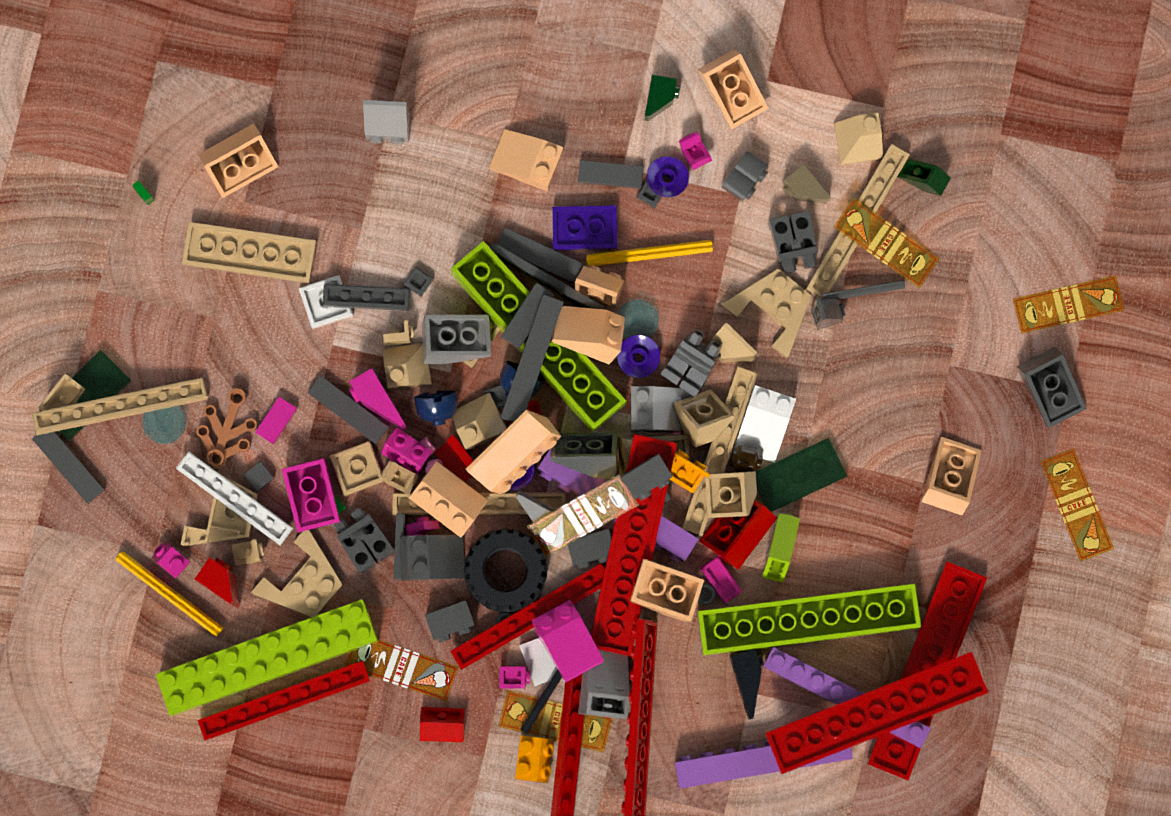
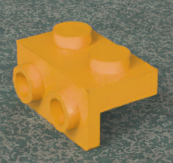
[670,449,710,493]
[515,735,554,783]

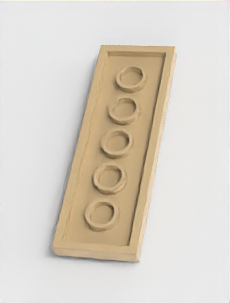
[182,222,317,284]

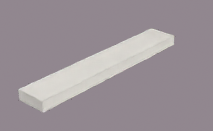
[176,452,294,546]

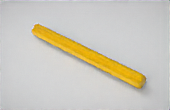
[586,240,713,267]
[115,551,223,636]

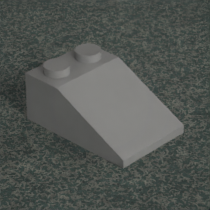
[363,100,410,145]
[422,315,491,364]
[631,386,692,433]

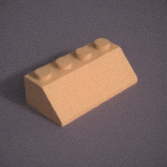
[466,410,561,494]

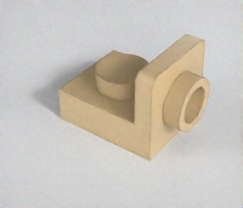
[383,320,414,346]
[232,539,264,567]

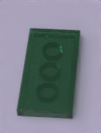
[39,350,132,441]
[756,438,848,512]

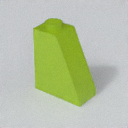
[762,513,800,583]

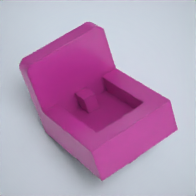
[679,131,712,170]
[405,517,440,536]
[152,541,190,578]
[499,666,530,689]

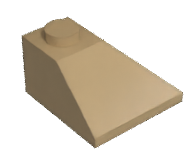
[834,112,883,165]
[707,322,757,362]
[383,343,432,392]
[674,389,734,448]
[452,393,507,450]
[705,471,757,518]

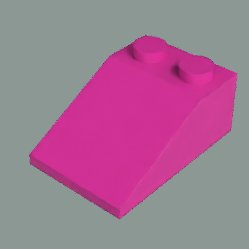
[349,368,407,431]
[281,457,340,532]
[532,600,604,682]

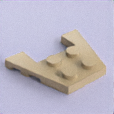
[722,269,812,359]
[181,473,258,546]
[251,530,343,617]

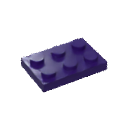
[552,205,618,250]

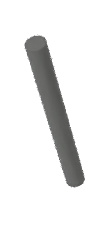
[821,280,905,300]

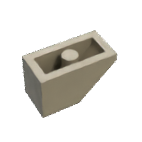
[782,164,831,204]

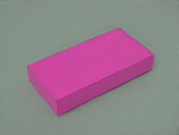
[255,397,297,445]
[700,556,742,604]

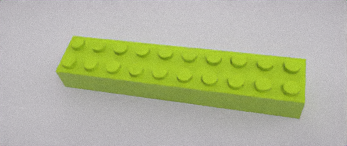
[451,241,626,433]
[697,584,921,656]
[155,599,379,716]

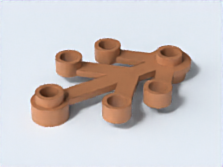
[196,388,258,470]

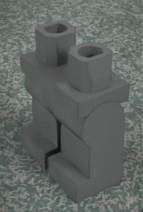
[768,211,818,273]
[660,329,722,397]
[334,507,395,575]

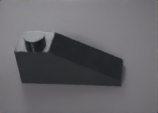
[729,649,764,720]

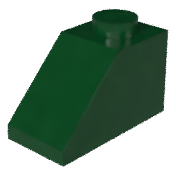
[644,75,680,121]
[897,158,951,196]

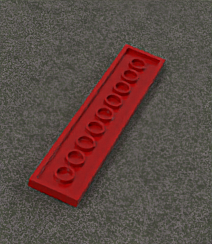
[591,434,677,656]
[867,561,987,781]
[621,619,658,816]
[765,652,989,775]

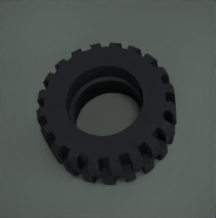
[464,528,547,613]

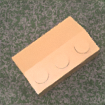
[198,123,278,198]
[409,461,488,537]

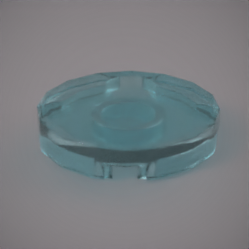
[617,299,659,339]
[142,406,186,444]

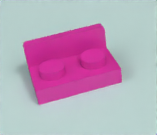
[381,428,432,475]

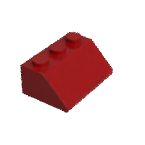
[699,500,777,570]
[194,557,240,608]

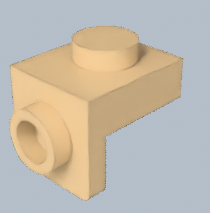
[380,460,419,495]

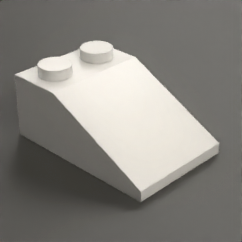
[734,385,796,463]

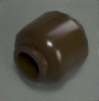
[730,445,763,473]

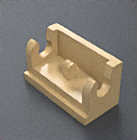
[38,374,86,411]

